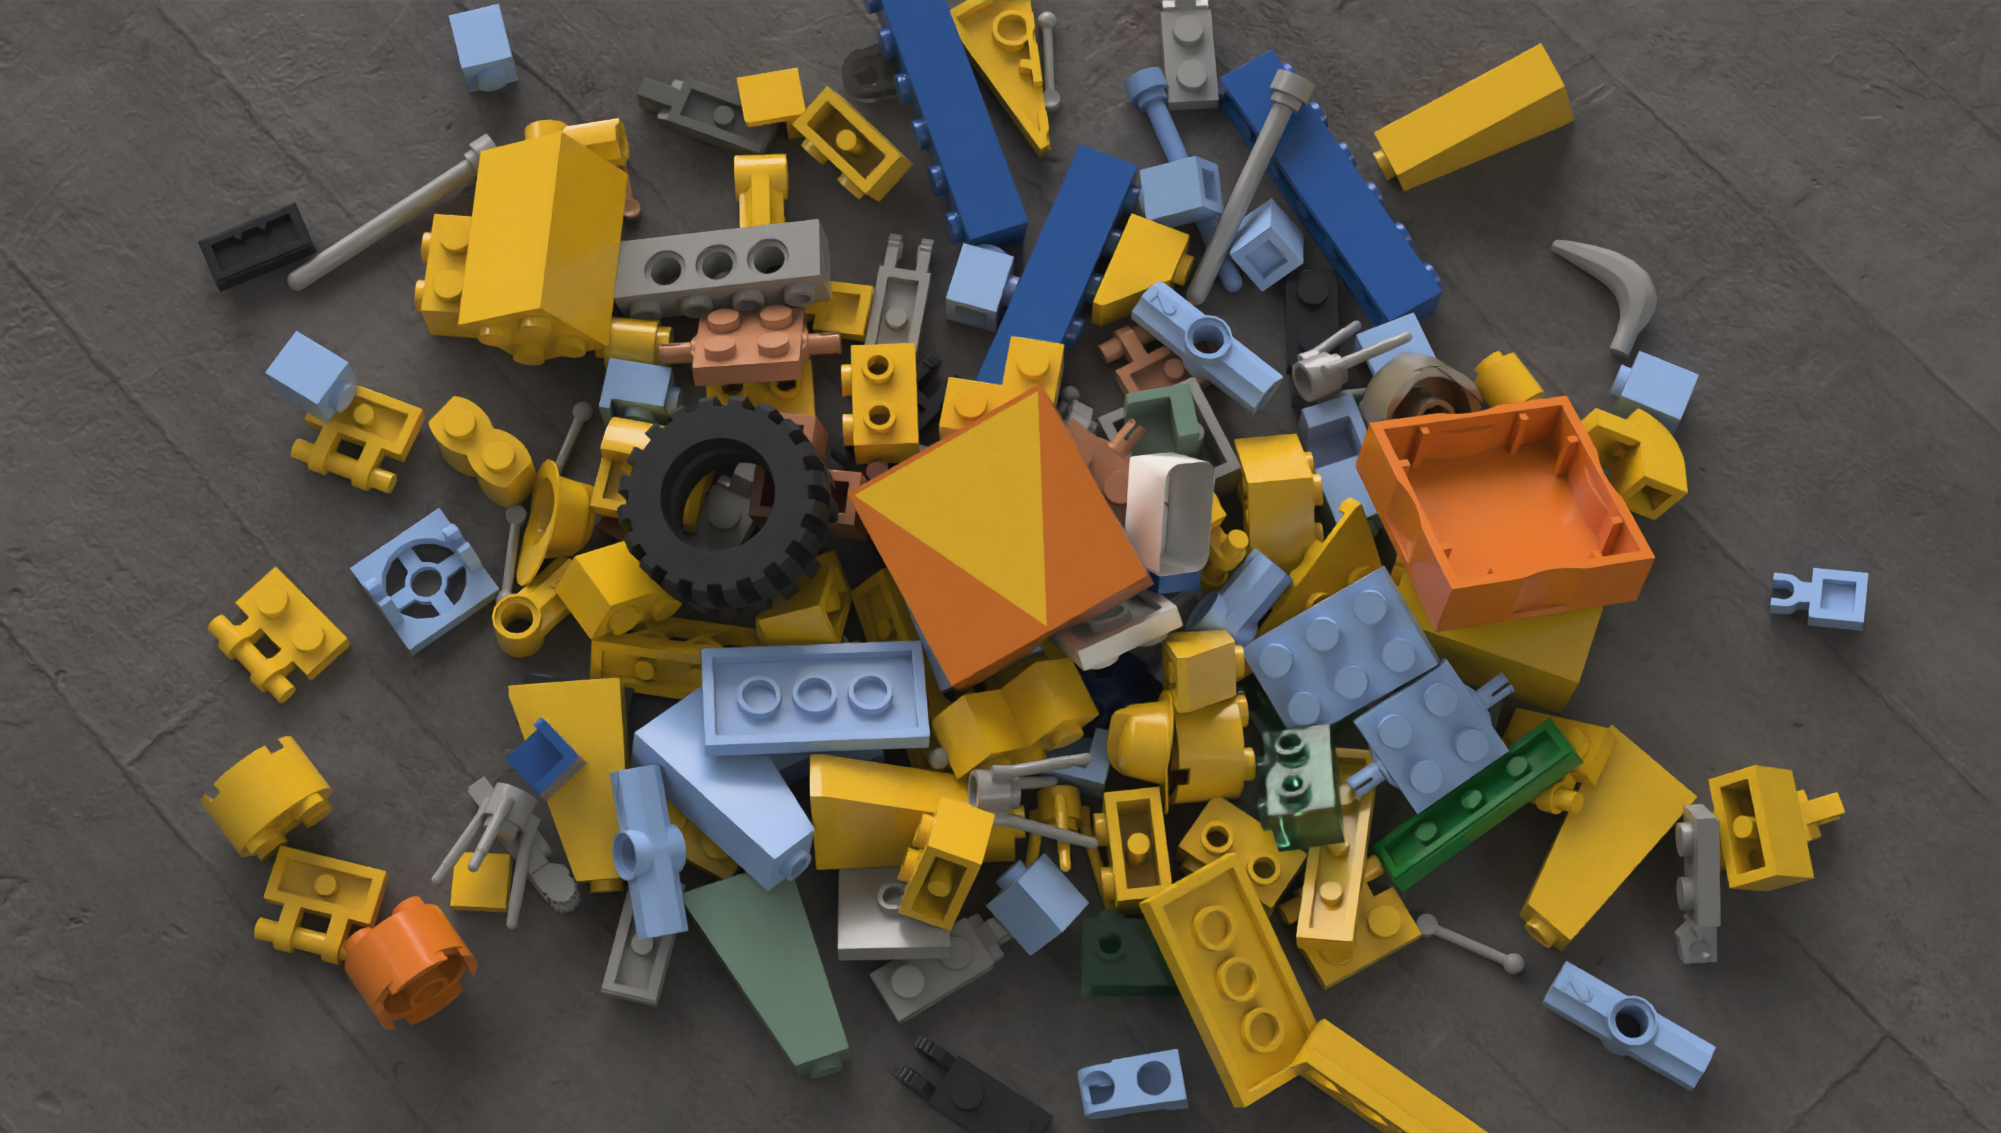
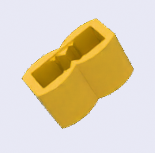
[428,396,537,508]

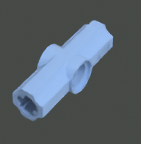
[1131,280,1283,415]
[1151,548,1293,683]
[610,765,689,940]
[1541,961,1716,1091]

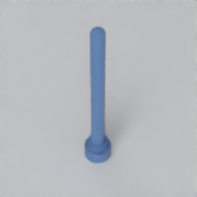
[1124,67,1243,292]

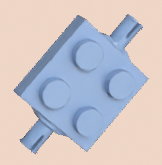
[1346,658,1515,814]

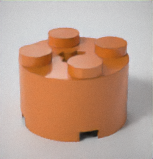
[344,896,478,1029]

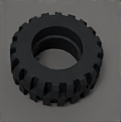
[617,396,838,616]

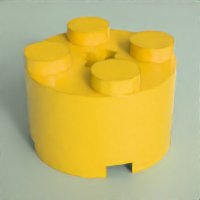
[1168,694,1256,804]
[200,736,333,862]

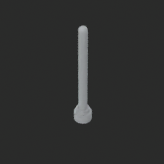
[1186,69,1315,305]
[287,134,497,291]

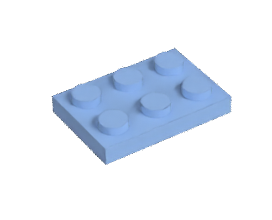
[1243,566,1441,744]

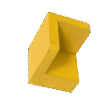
[737,68,805,139]

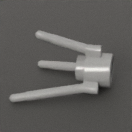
[1292,321,1412,404]
[968,753,1098,849]
[432,782,541,930]

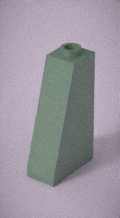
[682,872,851,1079]

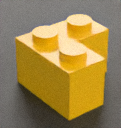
[939,336,1064,440]
[1233,433,1324,575]
[930,657,1099,780]

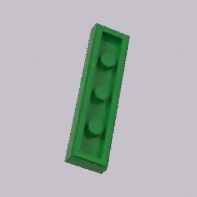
[1370,717,1583,892]

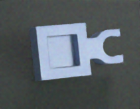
[1770,568,1868,631]

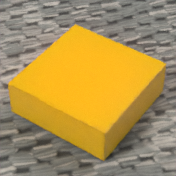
[450,852,513,913]

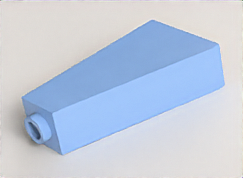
[630,686,815,891]

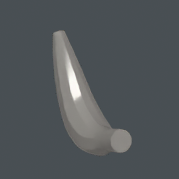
[1551,240,1658,358]

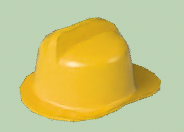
[516,459,595,587]
[1106,690,1174,814]

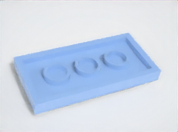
[701,640,930,756]

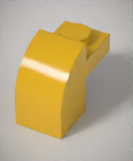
[1581,408,1688,520]

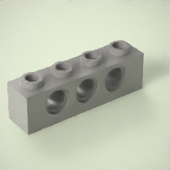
[614,219,831,320]

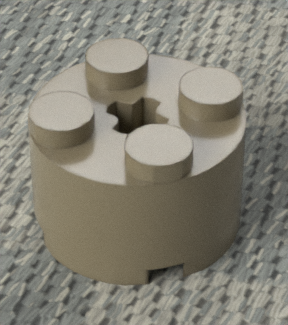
[1358,352,1483,429]

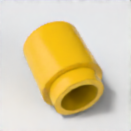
[595,317,674,369]
[1473,351,1545,408]

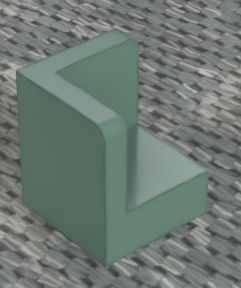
[1123,383,1200,457]

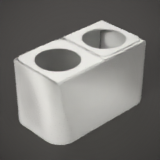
[1125,452,1215,577]

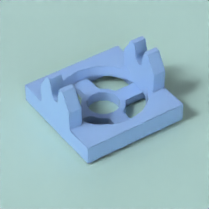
[350,508,500,656]

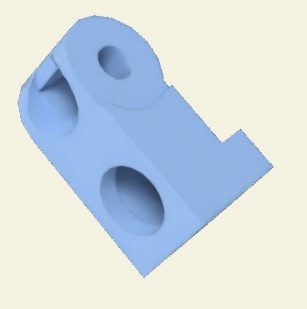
[1077,1049,1189,1119]

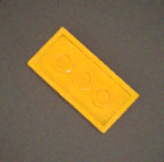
[1138,852,1317,1108]

